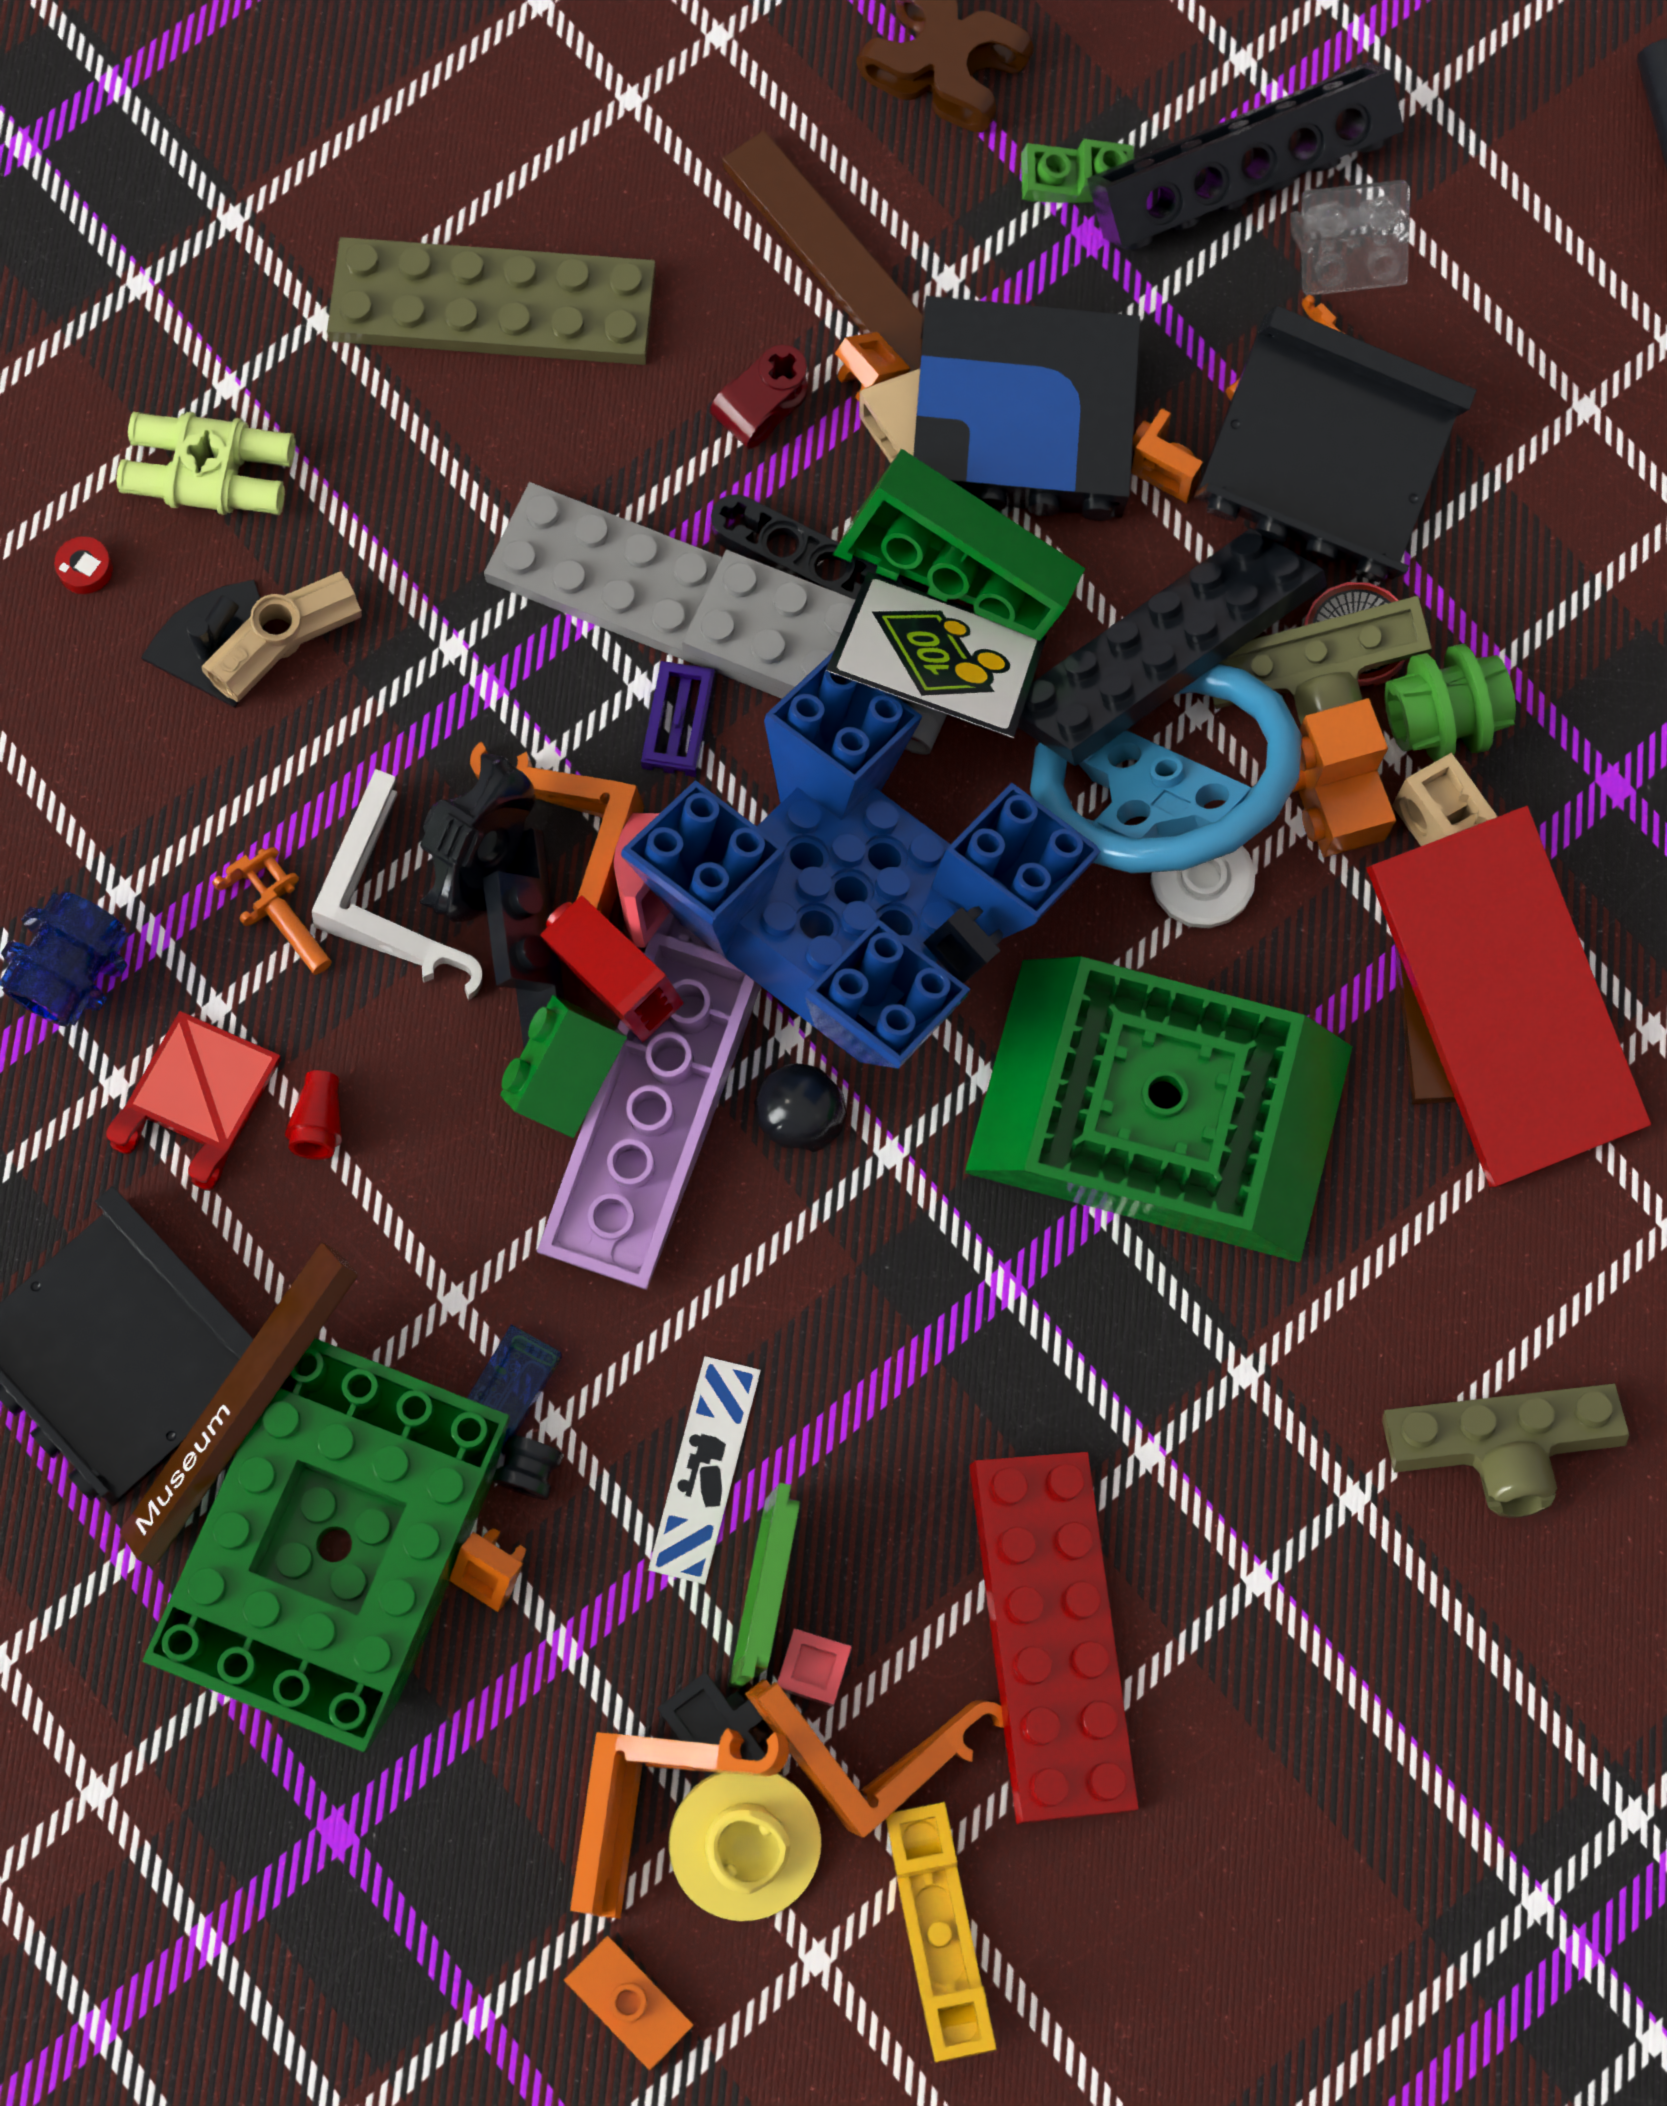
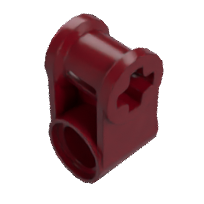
[709,344,808,449]

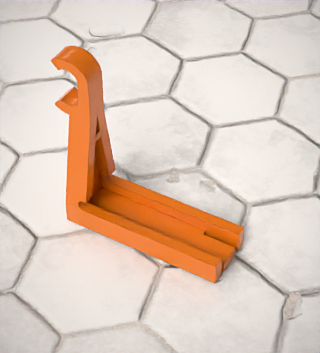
[470,741,645,920]
[745,1678,1004,1838]
[570,1728,789,1919]

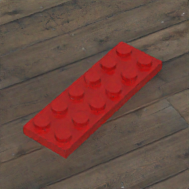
[969,1452,1139,1824]

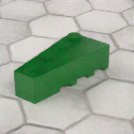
[833,448,1085,641]

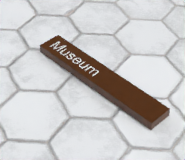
[120,1242,358,1567]

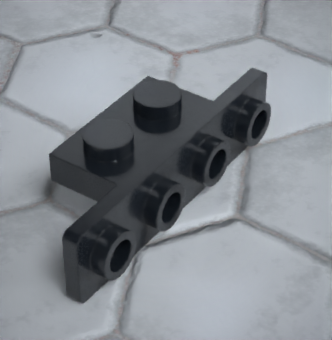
[483,828,565,1048]

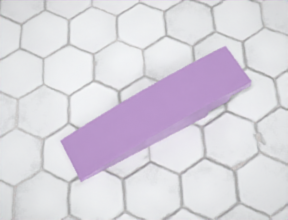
[537,912,761,1290]

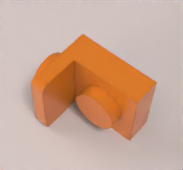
[1131,408,1203,503]

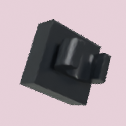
[923,906,1003,984]

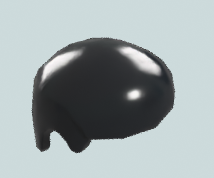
[754,1063,847,1152]

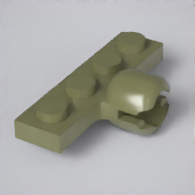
[1213,596,1432,725]
[1382,1384,1629,1518]

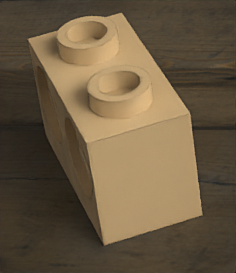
[1392,753,1498,846]

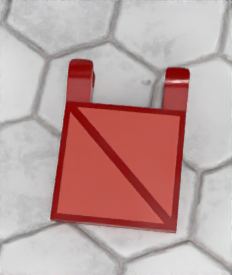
[106,1011,281,1191]

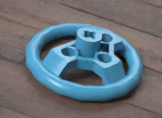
[1030,664,1302,874]

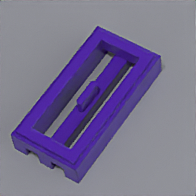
[641,661,715,777]

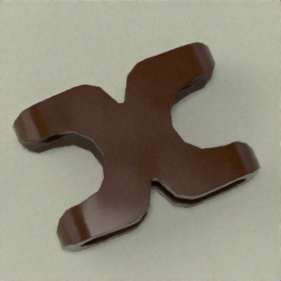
[856,0,1034,133]

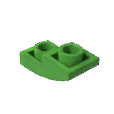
[1021,139,1134,203]

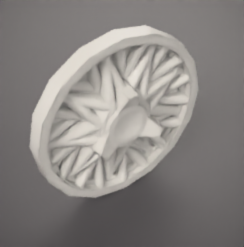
[1151,846,1255,928]

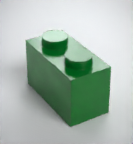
[500,995,627,1138]

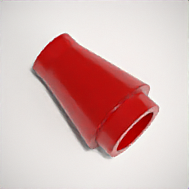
[285,1070,342,1160]

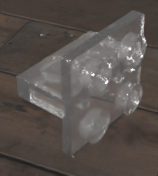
[1291,180,1410,296]

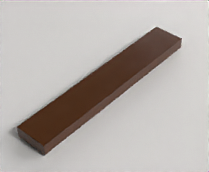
[722,130,923,372]

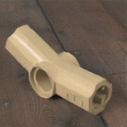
[202,571,362,702]

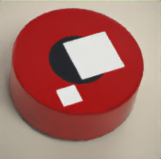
[54,536,113,594]

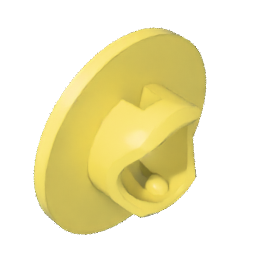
[669,1772,821,1921]

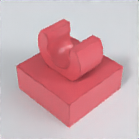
[777,1628,852,1707]

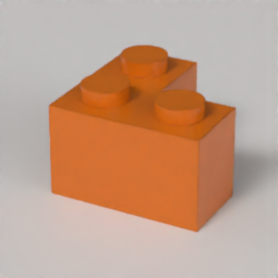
[1292,698,1396,858]

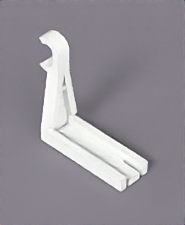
[312,769,482,1001]

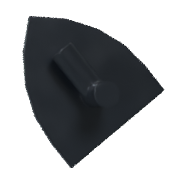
[141,580,265,708]

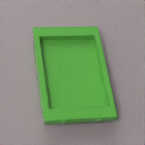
[728,1483,800,1689]

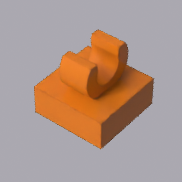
[835,332,911,402]
[449,1528,526,1612]

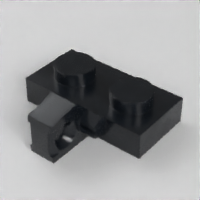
[657,1672,772,1777]

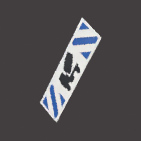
[648,1356,761,1584]

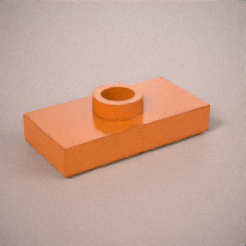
[564,1935,694,2071]

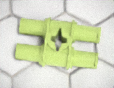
[116,411,296,515]

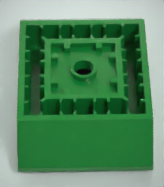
[965,956,1353,1262]
[142,1338,510,1753]

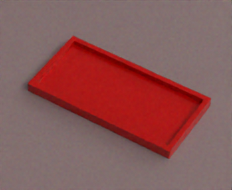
[1366,805,1651,1187]

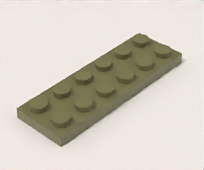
[327,237,656,365]

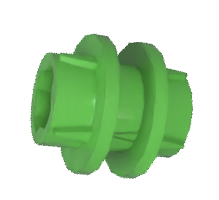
[1385,644,1516,762]

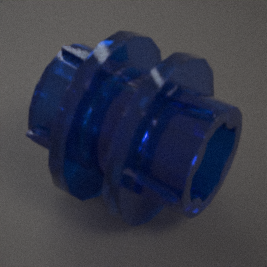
[0,891,129,1027]

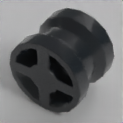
[492,1435,564,1500]

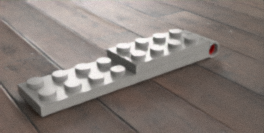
[484,482,947,755]

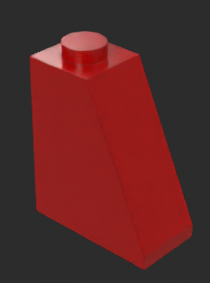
[540,895,684,1043]

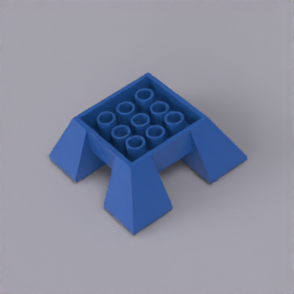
[621,651,1101,1069]

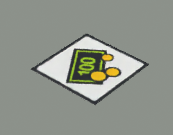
[826,571,1047,738]

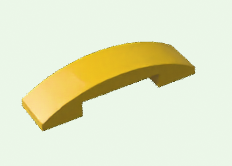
[886,1802,996,2063]

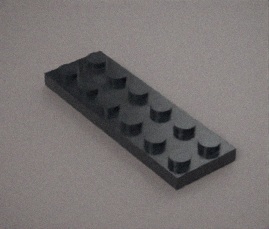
[1017,528,1327,766]

